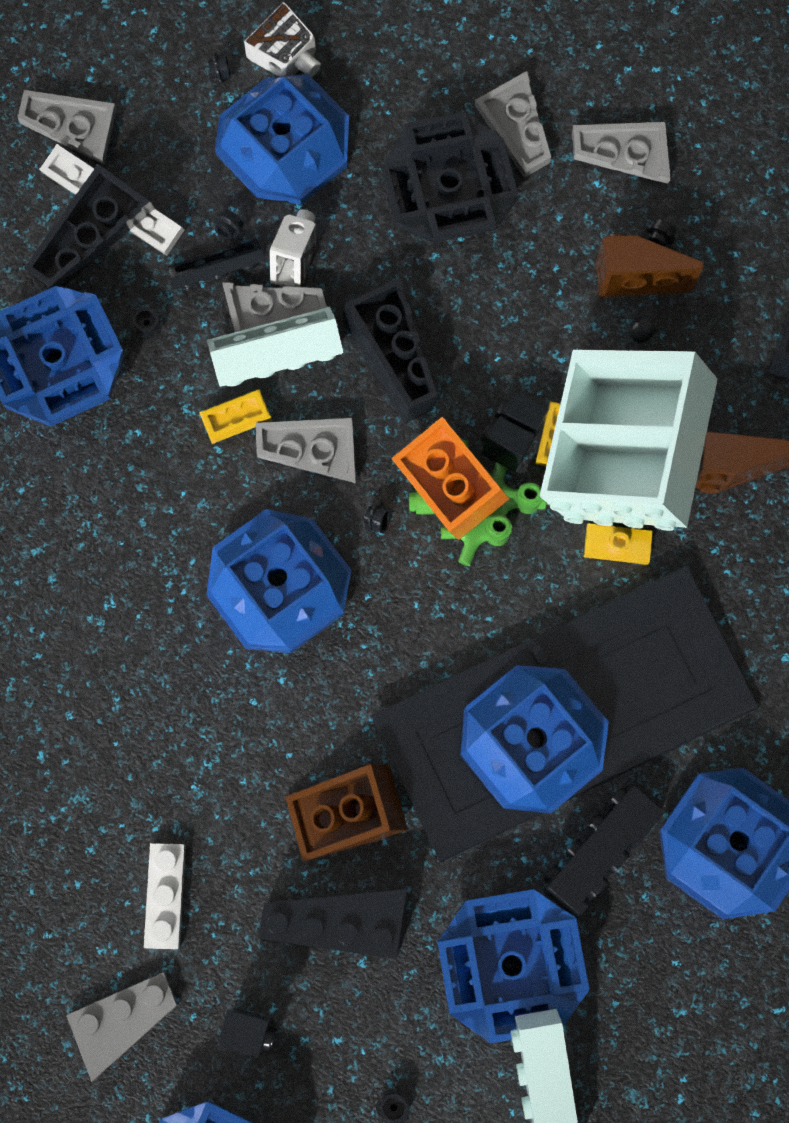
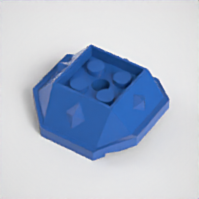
[215,74,349,205]
[0,286,124,426]
[206,509,352,653]
[460,665,609,814]
[659,768,789,919]
[437,889,590,1044]

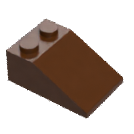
[596,233,703,298]
[695,432,789,494]
[285,764,408,862]

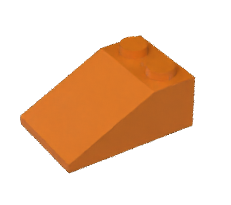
[391,417,509,540]

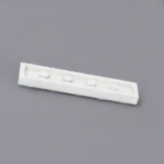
[39,144,184,256]

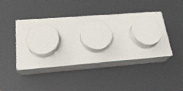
[144,843,186,949]

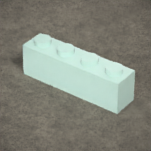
[207,307,343,387]
[511,1009,578,1123]

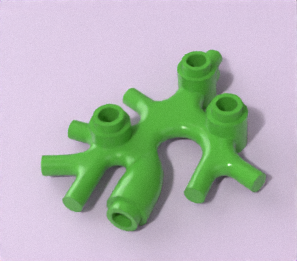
[409,440,549,566]

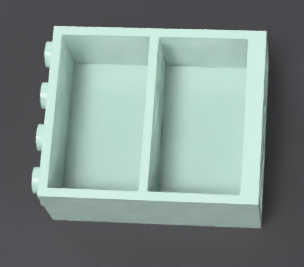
[540,350,717,531]

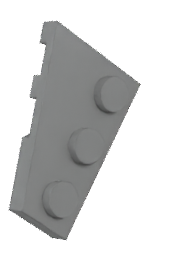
[475,71,551,178]
[18,90,116,165]
[572,122,670,184]
[222,282,327,332]
[256,418,356,483]
[66,972,178,1082]

